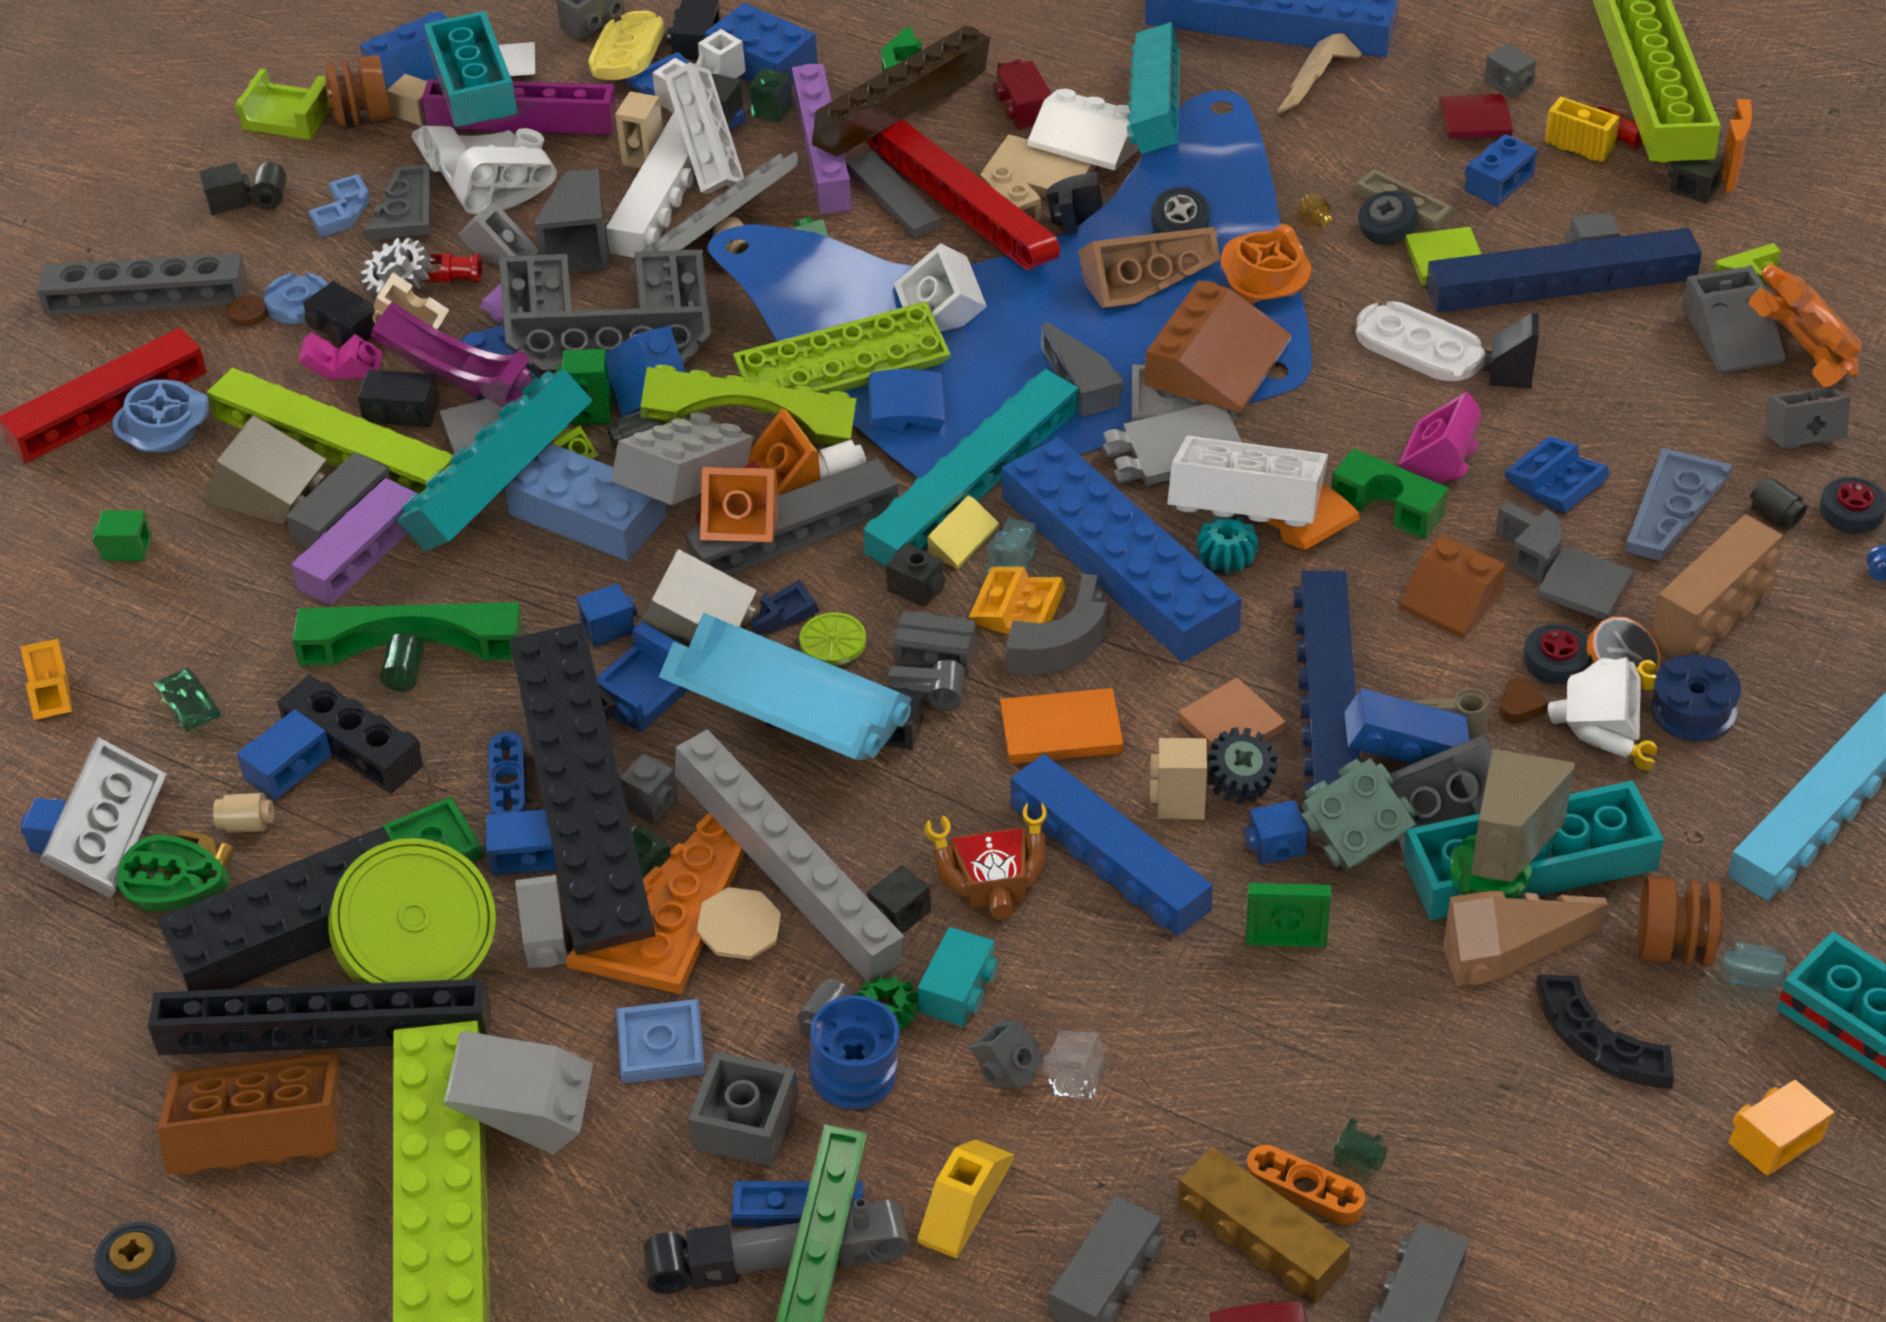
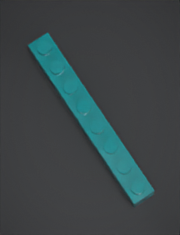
[1127,22,1181,154]
[863,368,1078,567]

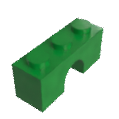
[1331,448,1449,539]

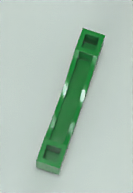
[292,602,524,666]

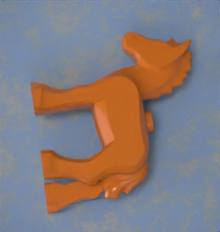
[1749,264,1862,387]

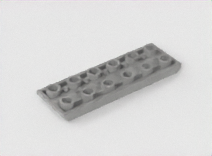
[630,152,798,272]

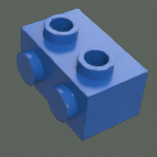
[1464,134,1538,207]
[237,709,332,801]

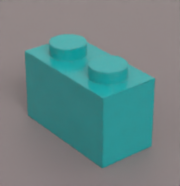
[917,927,999,1027]

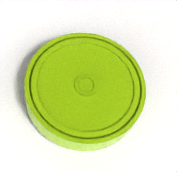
[329,838,496,984]

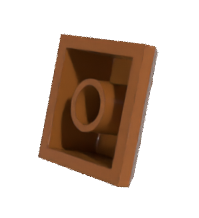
[1400,534,1506,639]

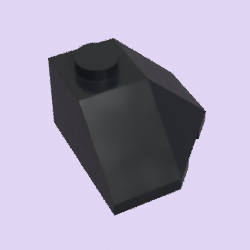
[1483,313,1539,388]

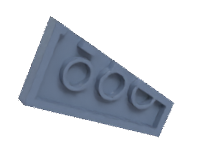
[1625,448,1733,561]

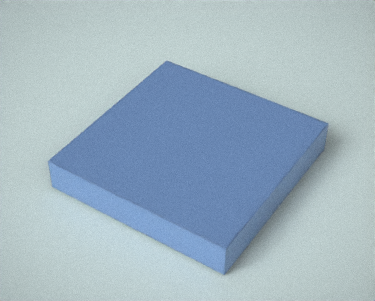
[616,999,705,1084]

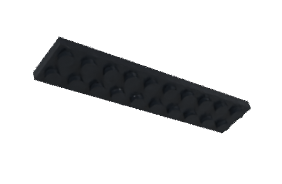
[509,622,656,955]

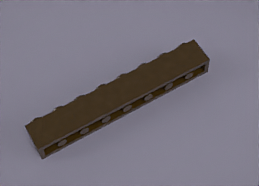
[812,26,990,157]

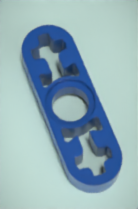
[488,732,527,814]

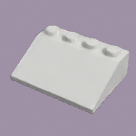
[1167,436,1328,527]

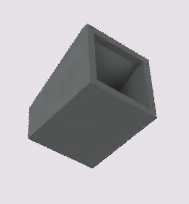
[535,168,609,273]

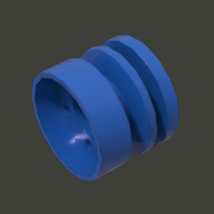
[809,995,900,1110]

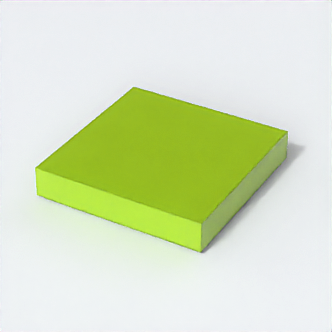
[1405,227,1481,286]

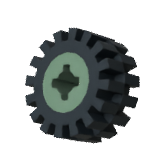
[1206,727,1278,804]

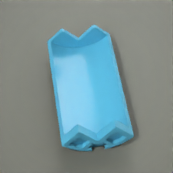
[659,612,912,760]

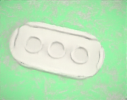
[1356,301,1484,381]

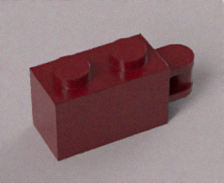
[993,59,1052,130]

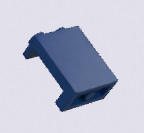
[596,621,688,733]

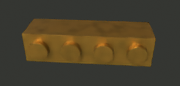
[1178,1147,1351,1303]

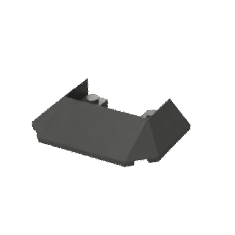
[499,249,711,374]

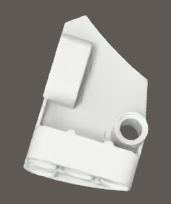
[411,126,557,214]

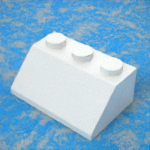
[1027,89,1139,171]

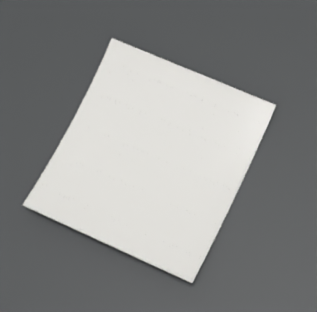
[499,42,535,76]

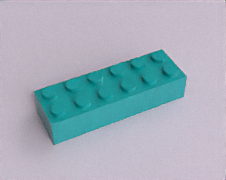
[396,369,593,551]
[1403,780,1664,920]

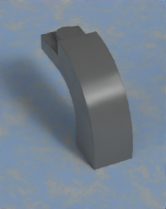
[1006,574,1107,675]

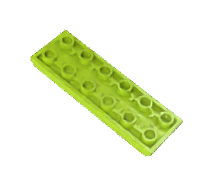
[733,301,951,413]

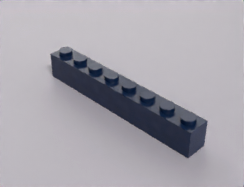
[1426,228,1702,313]
[1293,571,1361,800]

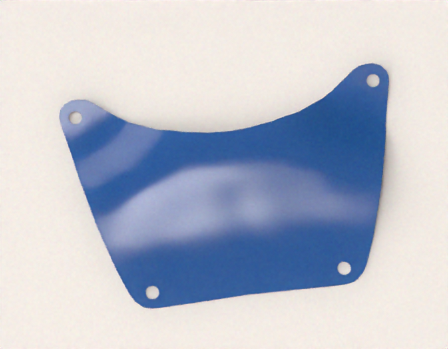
[708,90,1312,481]

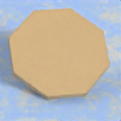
[697,887,781,960]

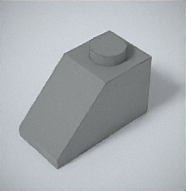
[458,202,539,266]
[515,875,568,968]

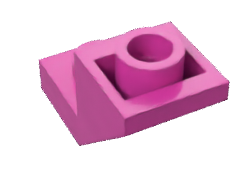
[299,332,382,379]

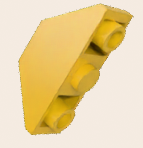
[917,1139,1014,1259]

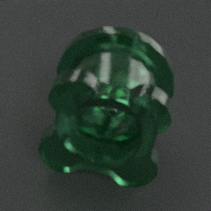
[1333,1118,1388,1175]

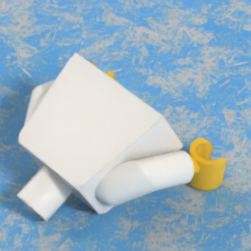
[1548,657,1658,771]

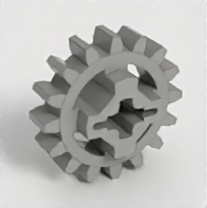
[361,237,432,300]

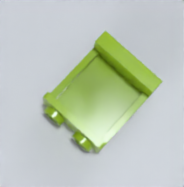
[235,68,330,140]

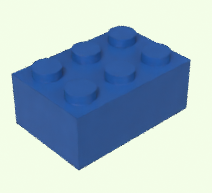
[705,3,818,95]

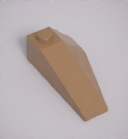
[1078,227,1220,309]
[1443,891,1608,986]

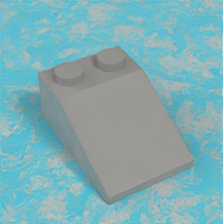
[443,1031,593,1155]

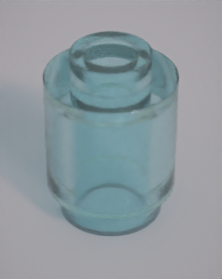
[1722,941,1786,989]

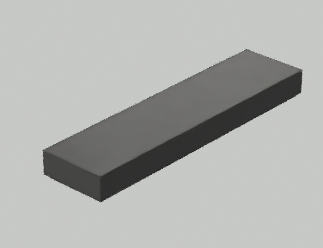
[846,151,942,238]

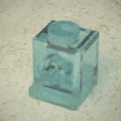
[987,518,1036,571]

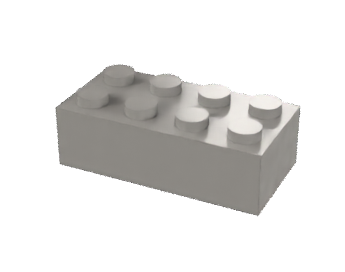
[611,412,753,505]

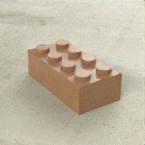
[1651,514,1783,658]

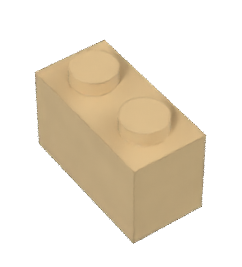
[615,92,663,169]
[1150,738,1207,820]

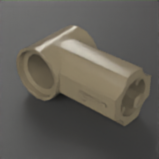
[1412,688,1489,740]

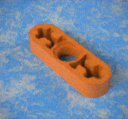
[1246,1145,1365,1225]

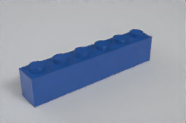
[1010,754,1213,936]

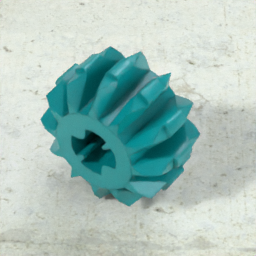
[1196,516,1259,576]

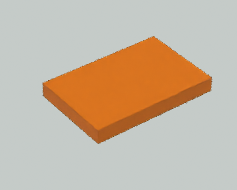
[1000,688,1124,764]

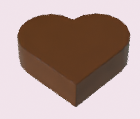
[1499,678,1548,723]

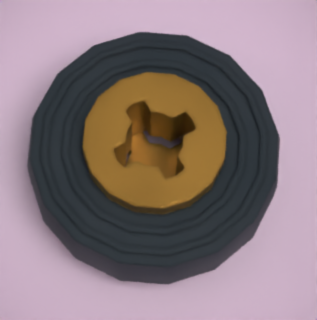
[94,1221,176,1299]

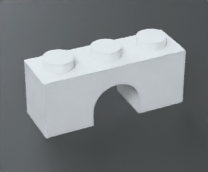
[652,29,745,113]

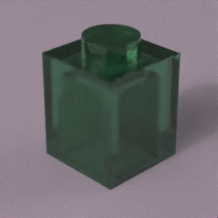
[749,68,793,123]

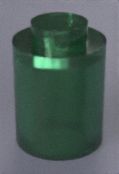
[379,633,424,692]

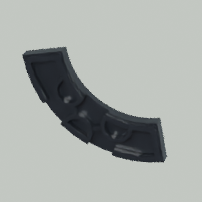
[1536,975,1674,1089]

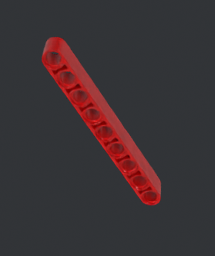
[866,119,1060,270]

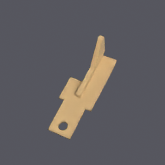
[1277,33,1362,114]

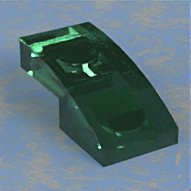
[154,667,221,732]

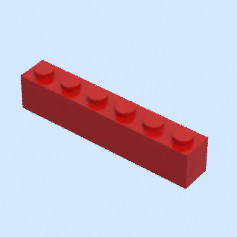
[0,327,207,464]

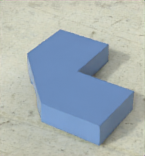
[308,174,371,238]

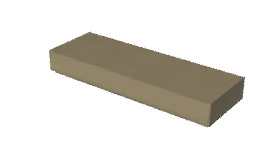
[1354,169,1454,231]

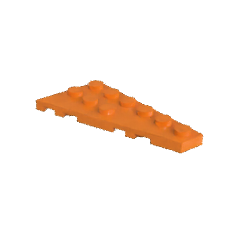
[565,813,745,995]

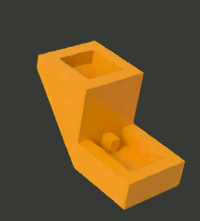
[20,638,72,720]

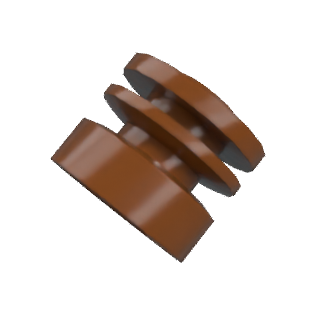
[325,54,392,128]
[1638,875,1724,967]

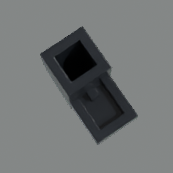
[1046,171,1103,235]

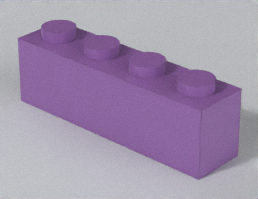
[291,478,416,606]

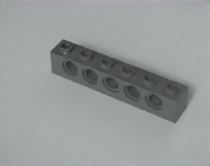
[37,253,247,316]

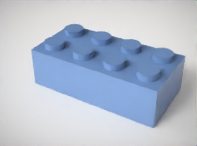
[504,443,667,561]

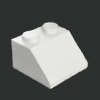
[894,244,987,331]

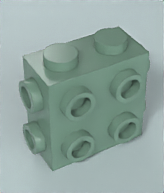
[1300,758,1416,873]

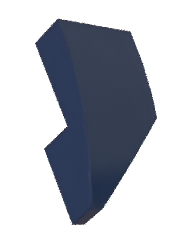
[751,580,820,635]

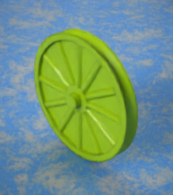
[799,612,866,666]

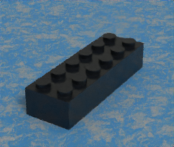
[157,826,391,991]

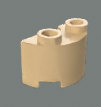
[372,272,449,329]

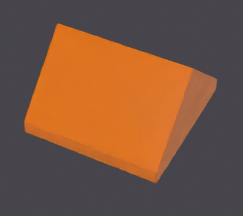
[748,408,820,496]
[700,467,779,542]

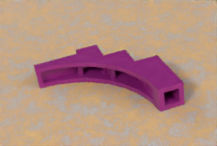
[371,302,532,408]

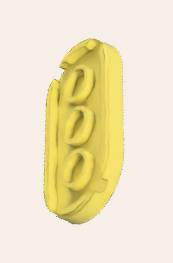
[588,11,665,80]

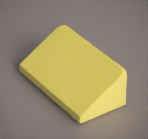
[928,495,999,569]

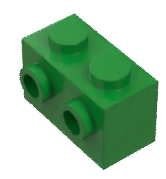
[556,349,613,425]

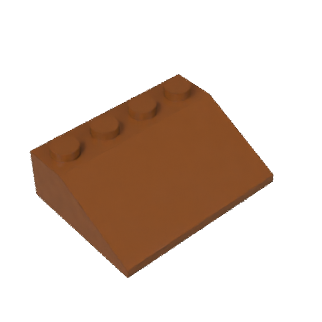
[1144,280,1291,413]
[157,1050,341,1175]

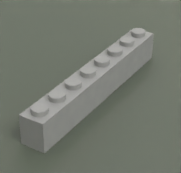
[675,729,904,983]

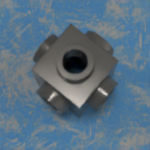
[969,1021,1046,1089]

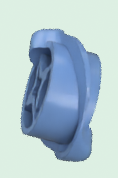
[113,380,209,452]

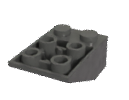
[1682,266,1786,374]

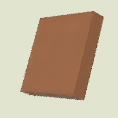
[1178,677,1286,749]

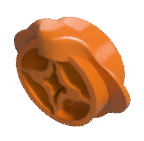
[1220,224,1311,305]

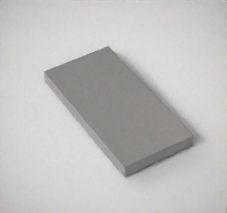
[39,737,167,898]

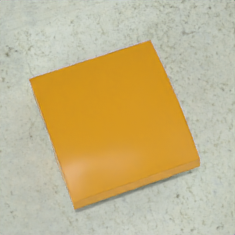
[969,566,1066,635]

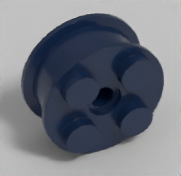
[1651,655,1741,741]

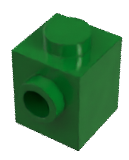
[92,510,152,561]

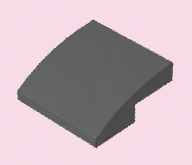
[1537,546,1635,620]

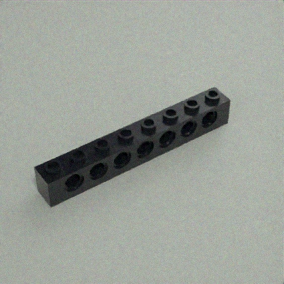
[148,979,491,1056]

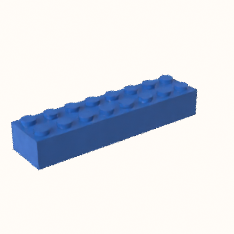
[1145,0,1399,58]
[1002,437,1242,663]

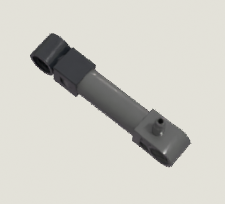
[643,1198,910,1294]

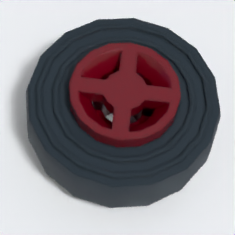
[1819,477,1886,534]
[1523,623,1592,684]

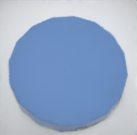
[264,273,328,324]

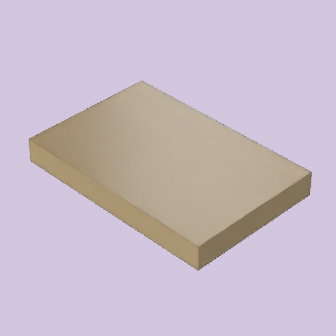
[982,134,1096,197]

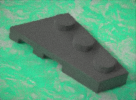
[363,164,432,240]

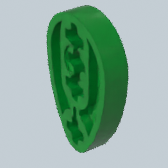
[117,835,230,911]

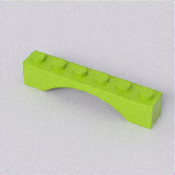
[641,365,857,446]

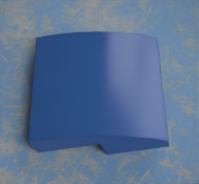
[868,369,945,432]
[1505,436,1609,513]

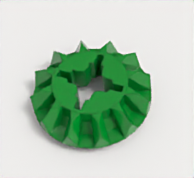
[854,975,919,1029]

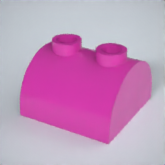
[1397,392,1481,484]

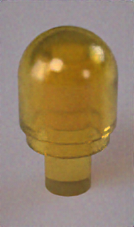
[1299,192,1332,227]

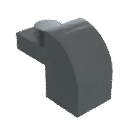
[1496,501,1563,583]

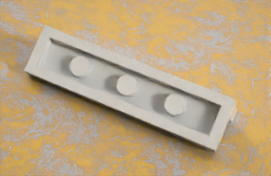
[664,62,744,194]

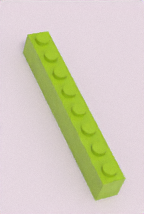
[207,367,453,494]

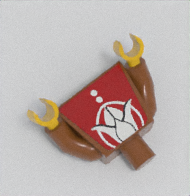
[924,803,1047,920]

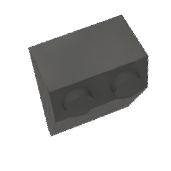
[1390,735,1492,852]

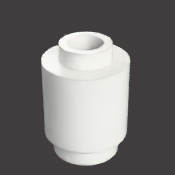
[818,440,866,480]

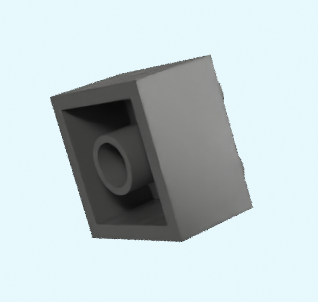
[688,1052,799,1167]

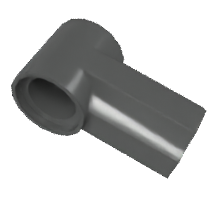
[888,660,966,711]

